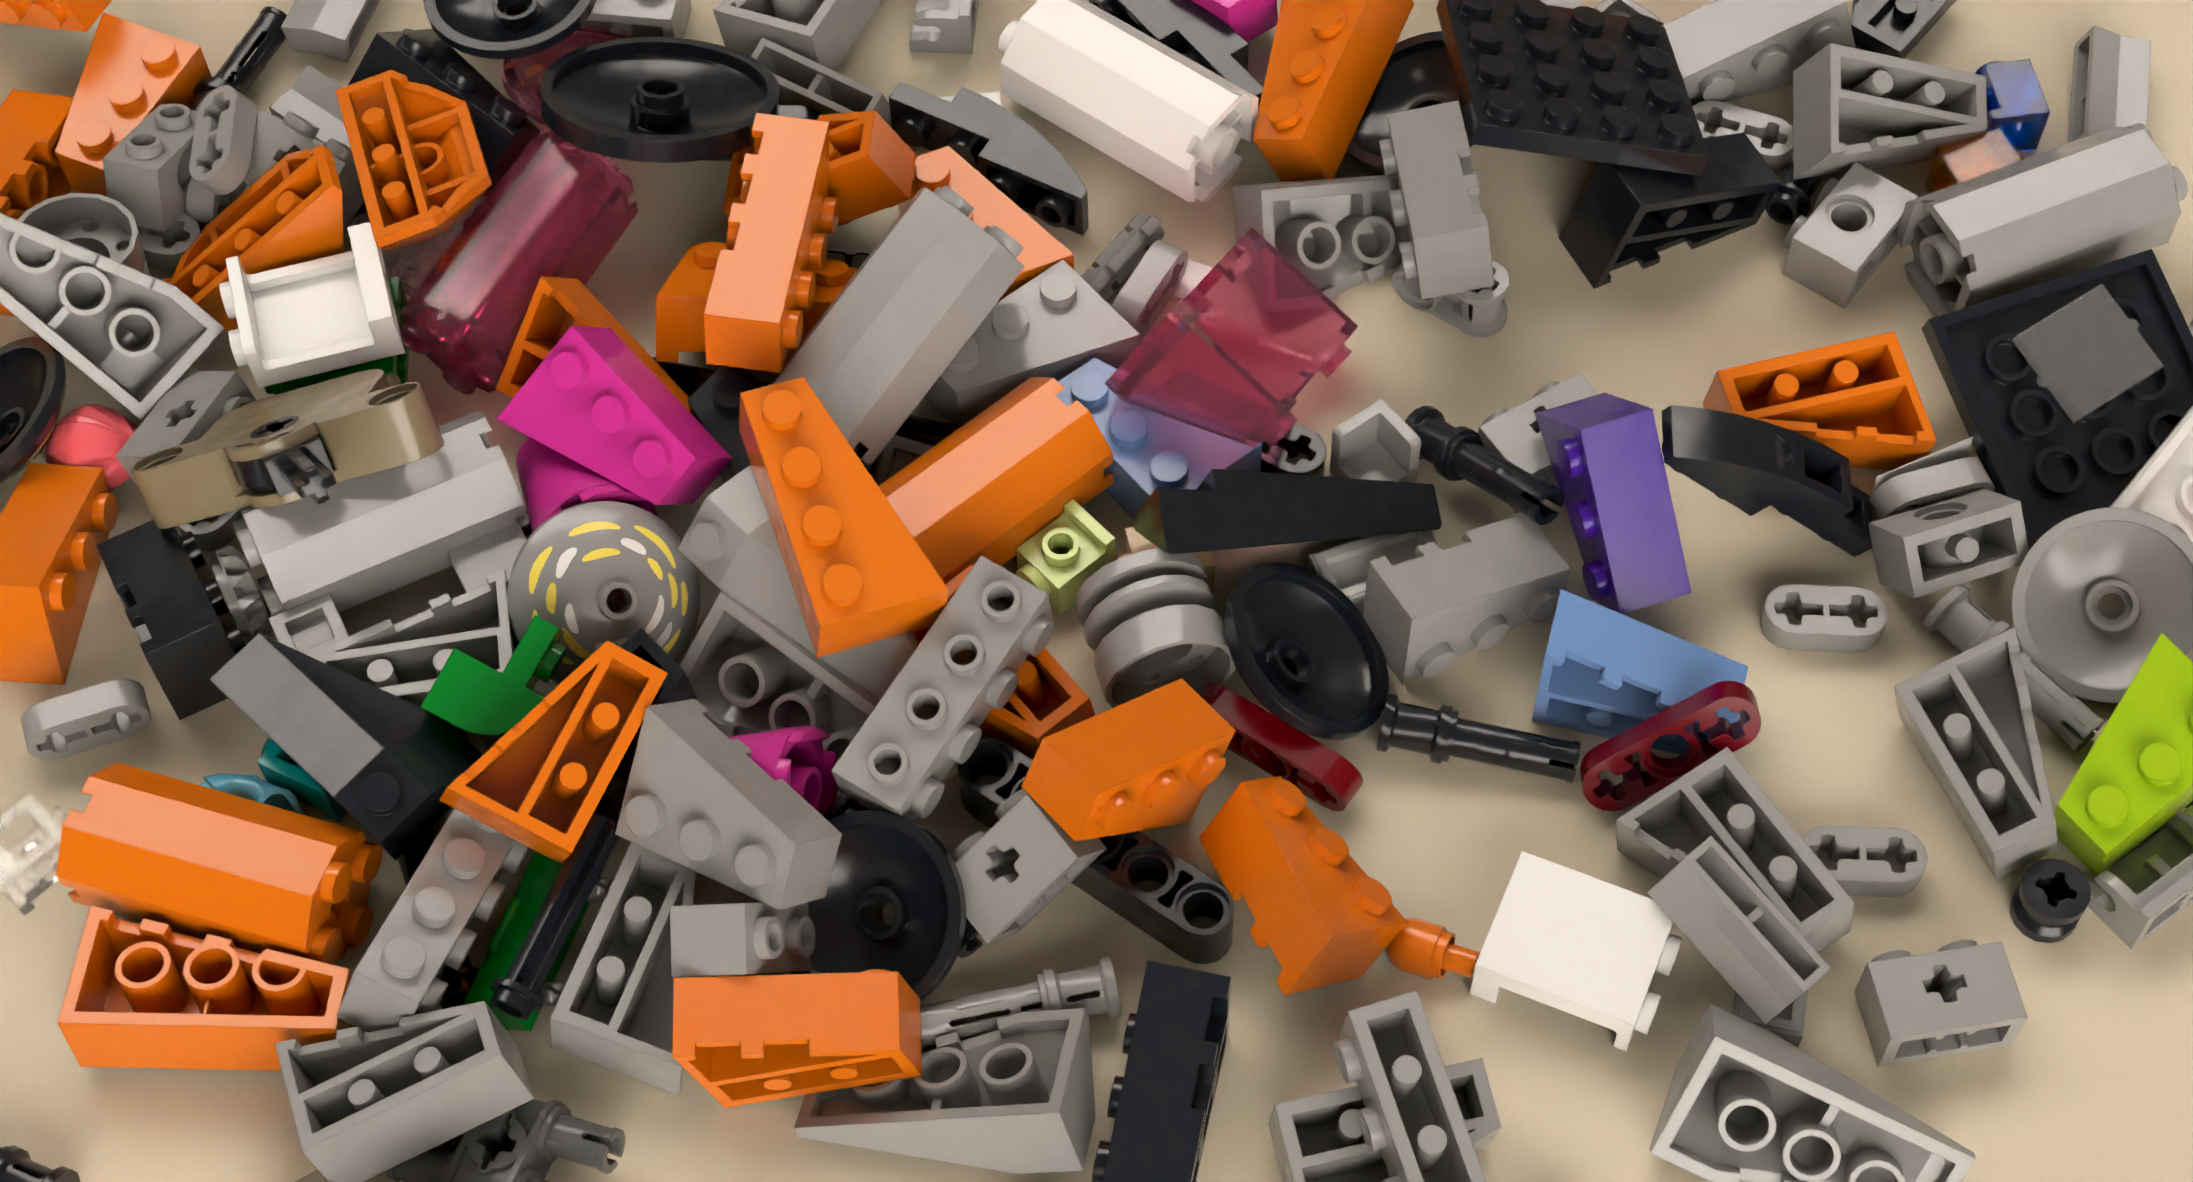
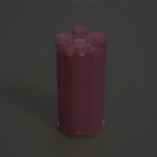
[400,131,638,395]

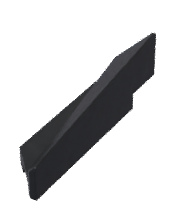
[1133,469,1442,554]

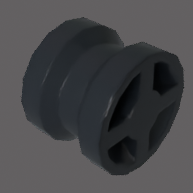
[2010,858,2091,943]

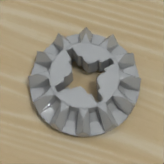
[211,545,273,638]

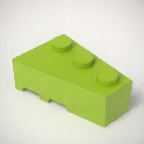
[2055,633,2193,877]

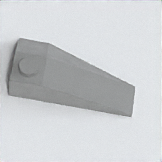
[1233,170,1480,311]
[0,213,225,420]
[678,464,919,700]
[679,591,880,761]
[1650,1003,1976,1182]
[794,1008,1096,1174]

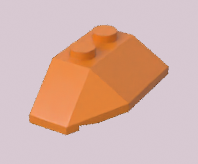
[336,70,492,252]
[163,145,344,331]

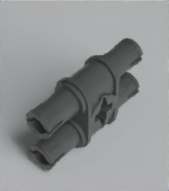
[386,1099,625,1182]

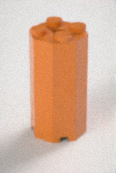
[878,377,1114,584]
[56,762,382,964]

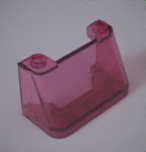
[1104,227,1358,448]

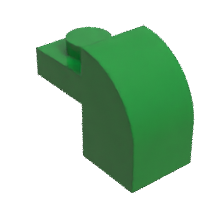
[421,615,567,737]

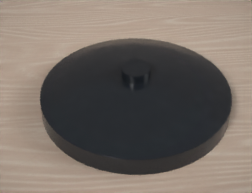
[540,37,780,163]

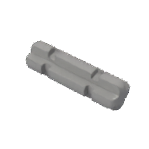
[1081,211,1164,301]

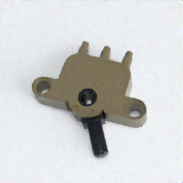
[131,369,444,529]

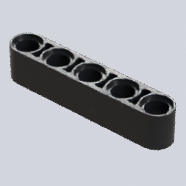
[957,738,1234,964]

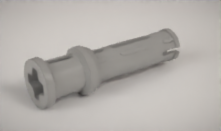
[1922,584,2105,752]
[920,956,1122,1049]

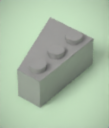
[1379,100,1494,300]
[1894,627,2058,880]
[275,1001,534,1182]

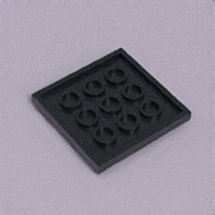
[1436,0,1710,176]
[1921,249,2193,550]

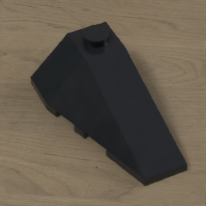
[210,633,483,861]

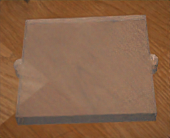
[2012,284,2164,423]

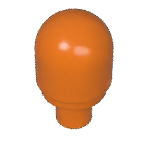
[1385,918,1480,980]

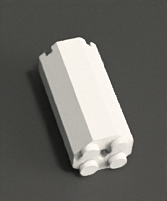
[998,0,1259,202]

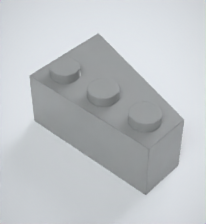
[1662,0,1855,106]
[1793,43,1987,180]
[924,259,1141,426]
[1363,514,1570,685]
[312,568,518,708]
[615,699,842,910]
[1616,747,1855,953]
[550,842,696,1096]
[1268,1058,1501,1182]

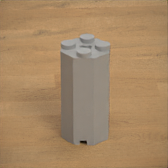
[1897,123,2188,316]
[769,185,1025,465]
[232,410,532,616]

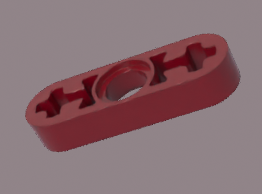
[1580,681,1761,811]
[1198,682,1363,812]

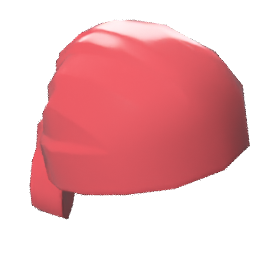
[45,404,138,491]

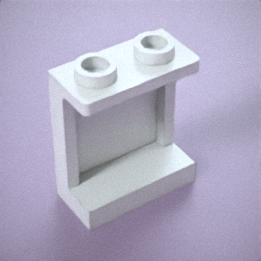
[219,222,405,388]
[1470,851,1683,1051]

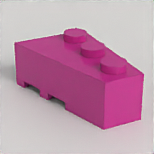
[497,326,732,505]

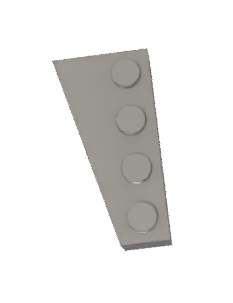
[713,0,883,71]

